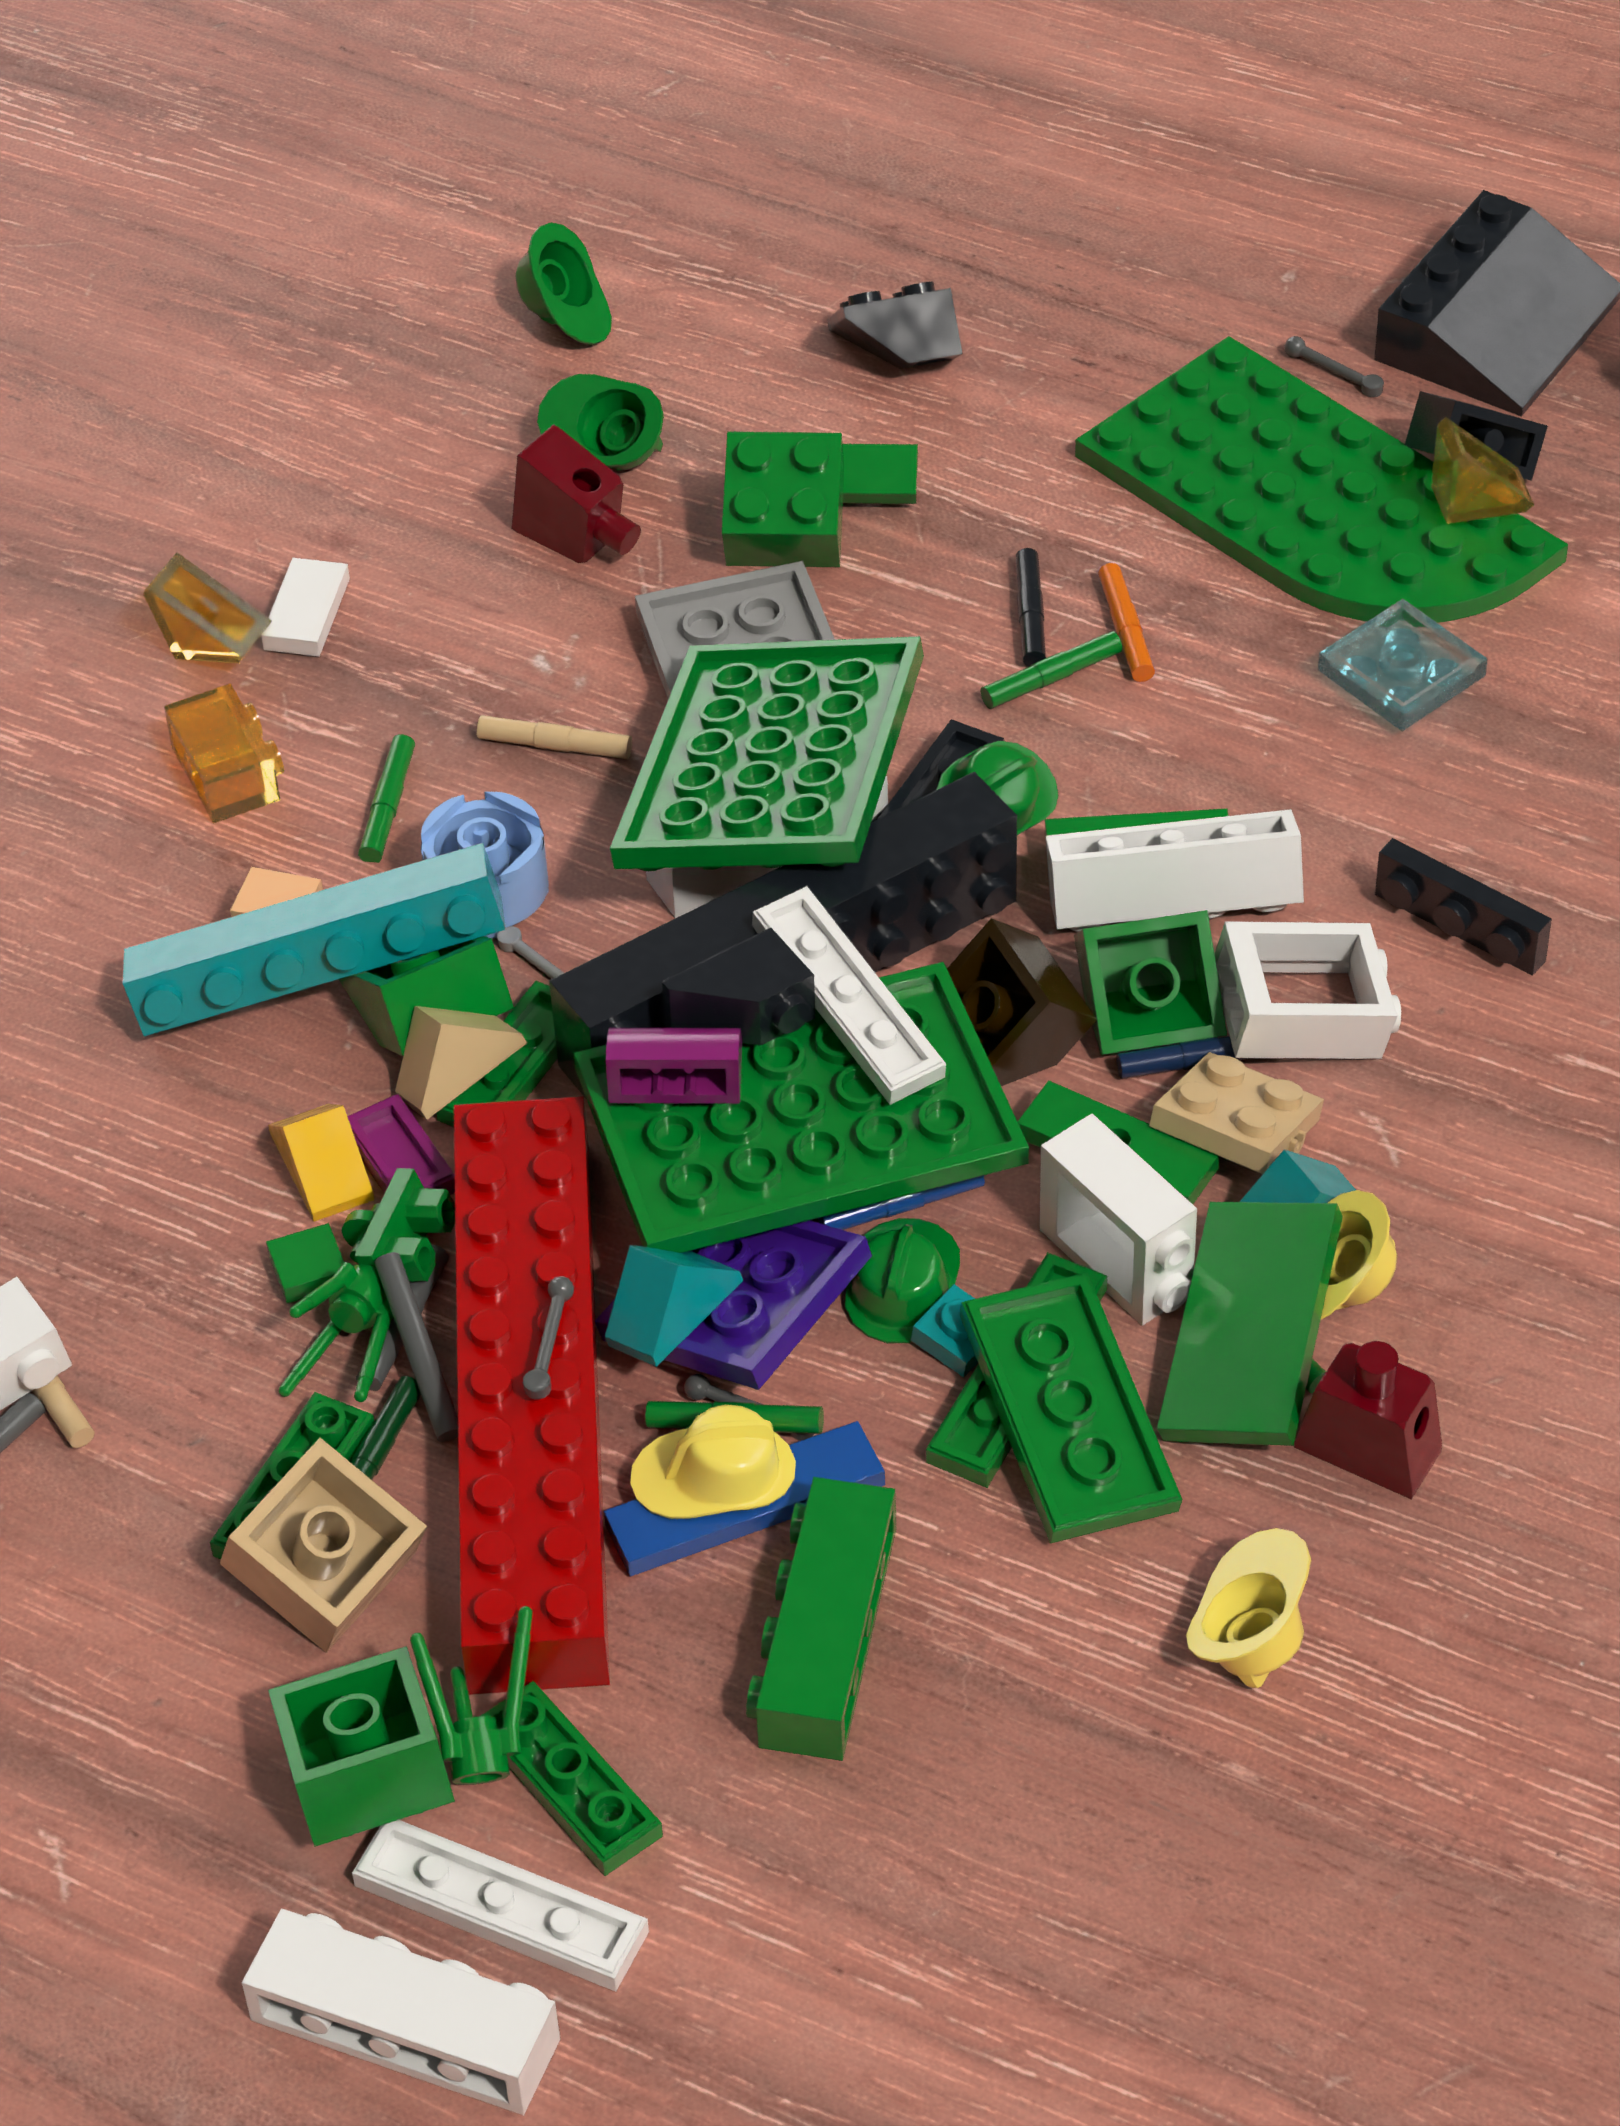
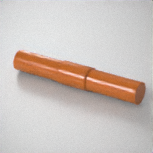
[1098,563,1155,682]

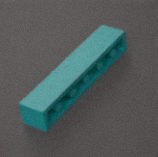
[123,843,506,1036]

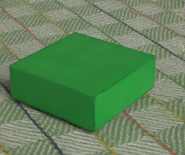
[266,1223,344,1304]

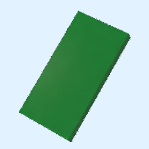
[1157,1202,1343,1446]
[959,1272,1183,1544]

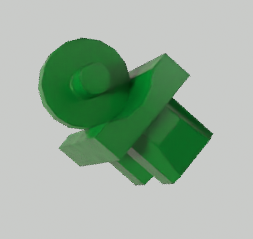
[341,1168,455,1282]

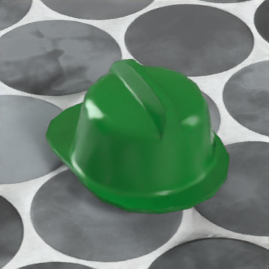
[515,222,612,345]
[537,374,664,470]
[936,741,1059,835]
[845,1218,960,1344]

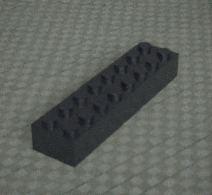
[549,772,1017,1100]

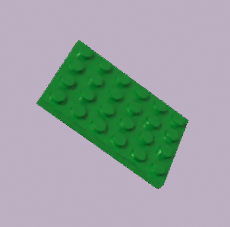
[610,636,924,872]
[574,962,1029,1253]

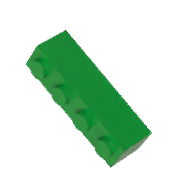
[746,1477,897,1761]

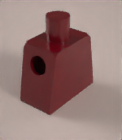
[512,424,641,563]
[1294,1341,1442,1500]

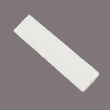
[752,886,946,1105]
[352,1820,649,1992]

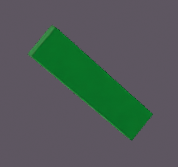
[926,1252,1107,1488]

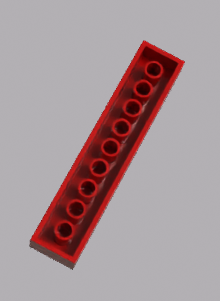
[454,1096,610,1695]

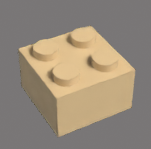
[220,1438,427,1653]

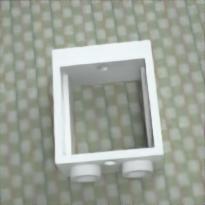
[1214,921,1401,1059]
[1040,1114,1197,1326]

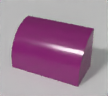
[606,1028,742,1104]

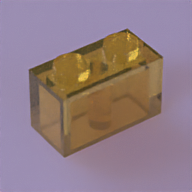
[164,683,284,824]

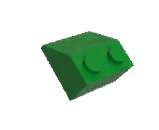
[1074,910,1227,1055]
[339,936,514,1056]

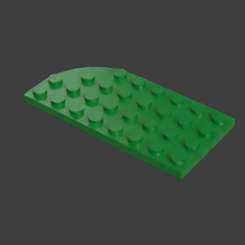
[1075,336,1568,625]

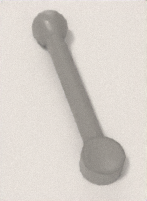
[497,926,564,979]

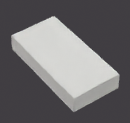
[261,558,350,657]

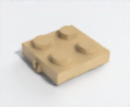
[1149,1052,1324,1174]

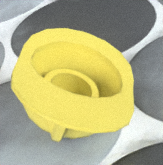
[1321,1190,1397,1319]
[630,1405,796,1519]
[1186,1528,1311,1688]

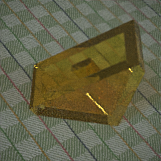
[1431,417,1534,524]
[143,552,272,663]

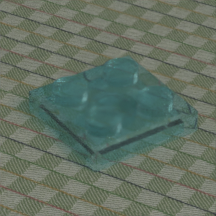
[1318,599,1488,731]

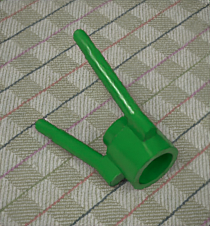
[278,1262,394,1402]
[410,1606,533,1785]

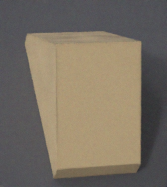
[395,1006,527,1120]

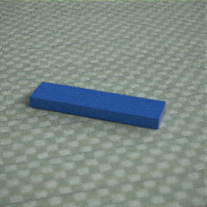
[604,1421,885,1577]

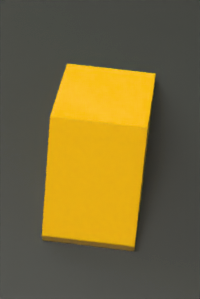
[268,1104,374,1222]

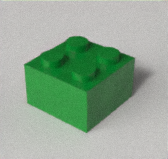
[722,431,844,567]
[268,1646,455,1847]

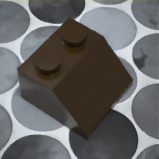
[947,918,1097,1086]

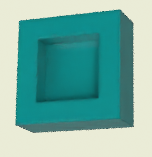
[911,1284,978,1378]

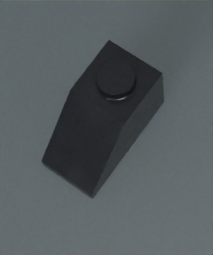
[1404,391,1548,481]
[662,928,815,1045]

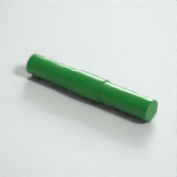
[980,631,1122,709]
[358,734,415,863]
[645,1401,824,1434]

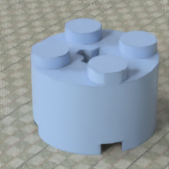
[421,792,549,938]

